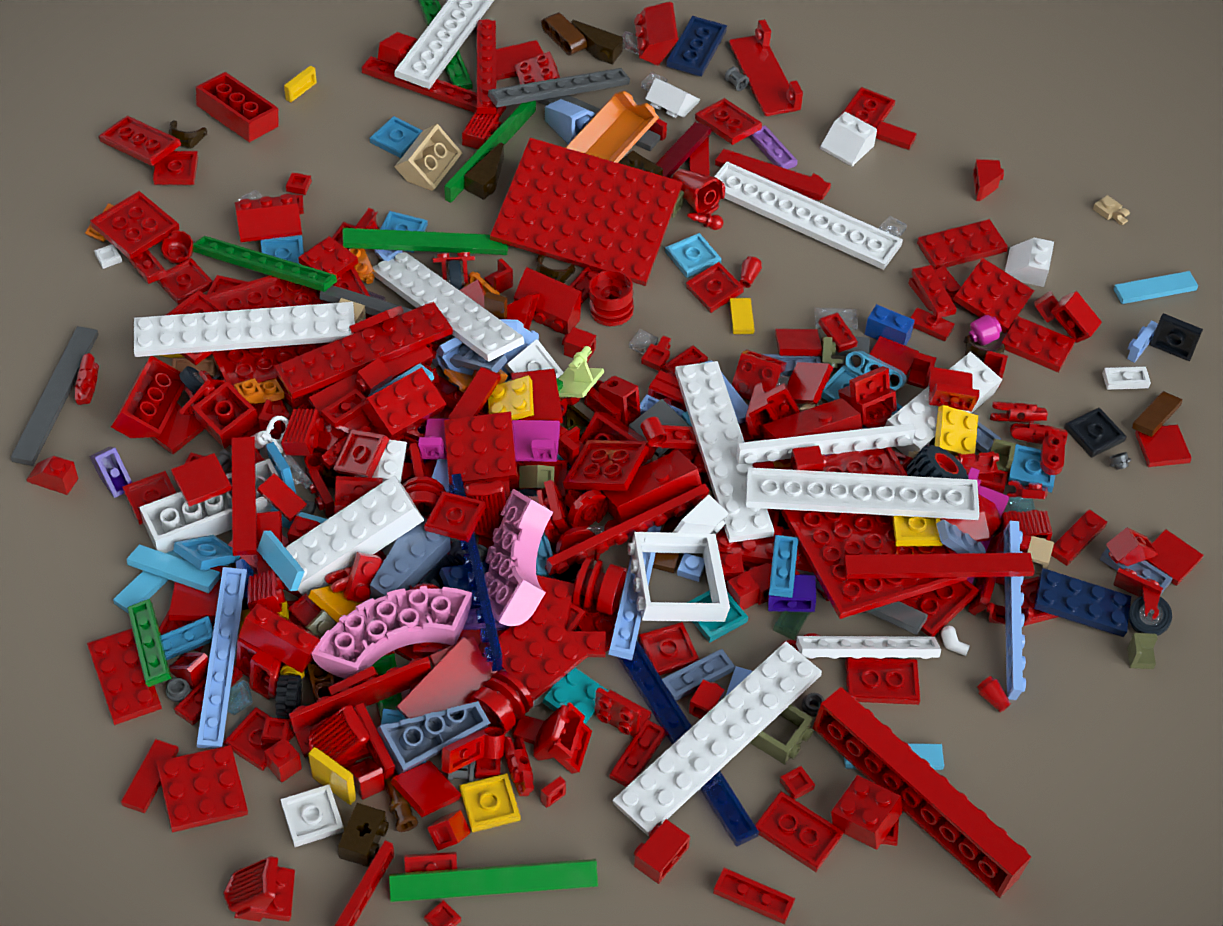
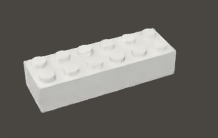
[884,352,1003,455]
[139,459,280,553]
[285,475,424,596]

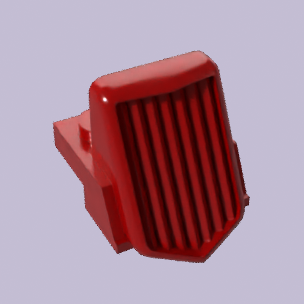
[838,366,897,428]
[746,382,801,440]
[334,476,383,515]
[463,477,510,540]
[236,638,284,700]
[533,703,592,774]
[308,704,371,768]
[223,856,295,922]

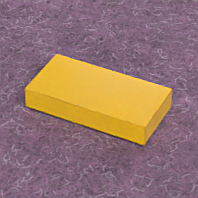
[284,65,317,103]
[730,298,754,334]

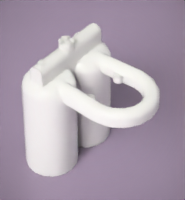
[250,416,289,459]

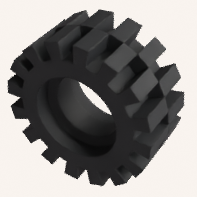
[275,675,302,719]

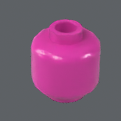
[968,315,1002,346]

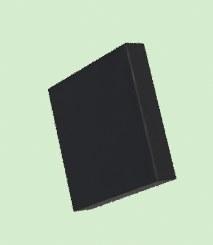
[1150,313,1203,361]
[1064,407,1127,458]

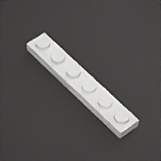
[796,636,941,659]

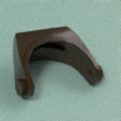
[168,120,208,148]
[536,255,576,283]
[964,335,1005,363]

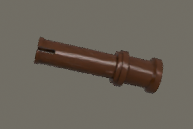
[384,769,418,832]

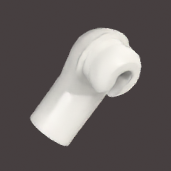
[941,625,970,656]

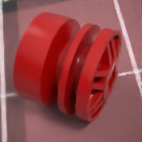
[589,270,634,326]
[403,476,446,519]
[573,557,627,616]
[468,670,534,734]

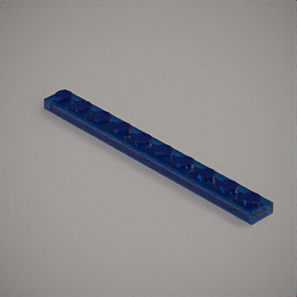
[448,474,502,671]
[618,641,759,847]

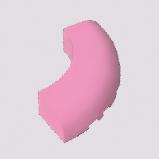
[484,489,553,626]
[312,586,472,679]

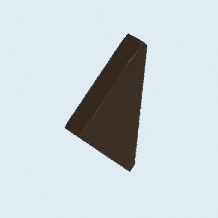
[566,404,591,440]

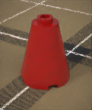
[672,169,725,216]

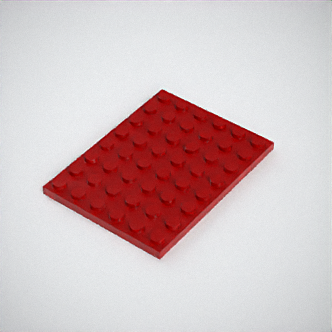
[490,137,683,286]
[206,267,372,387]
[779,447,967,619]

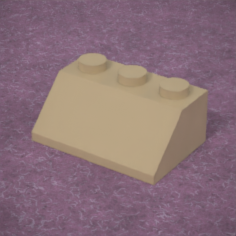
[394,124,462,191]

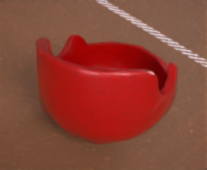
[161,230,193,264]

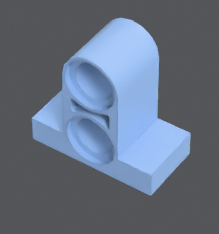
[432,337,474,388]

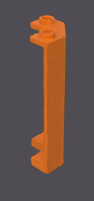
[565,91,659,163]

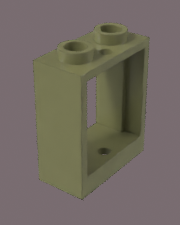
[749,704,814,765]

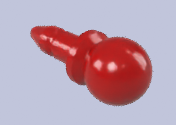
[687,213,724,230]

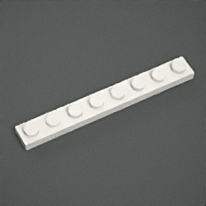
[736,423,916,464]

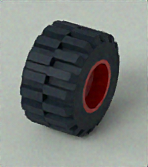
[906,445,969,479]

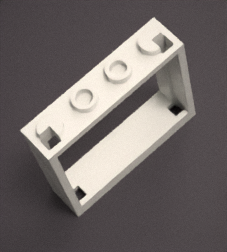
[628,532,730,622]

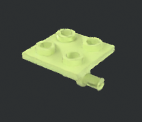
[558,346,604,398]

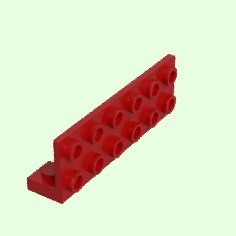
[729,19,803,116]
[289,657,431,758]

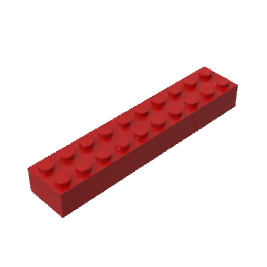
[813,687,1032,898]

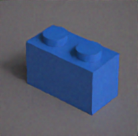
[864,304,915,346]

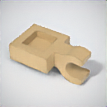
[1093,195,1130,225]

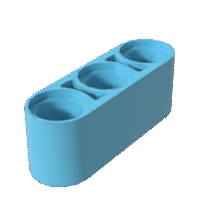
[845,350,906,390]

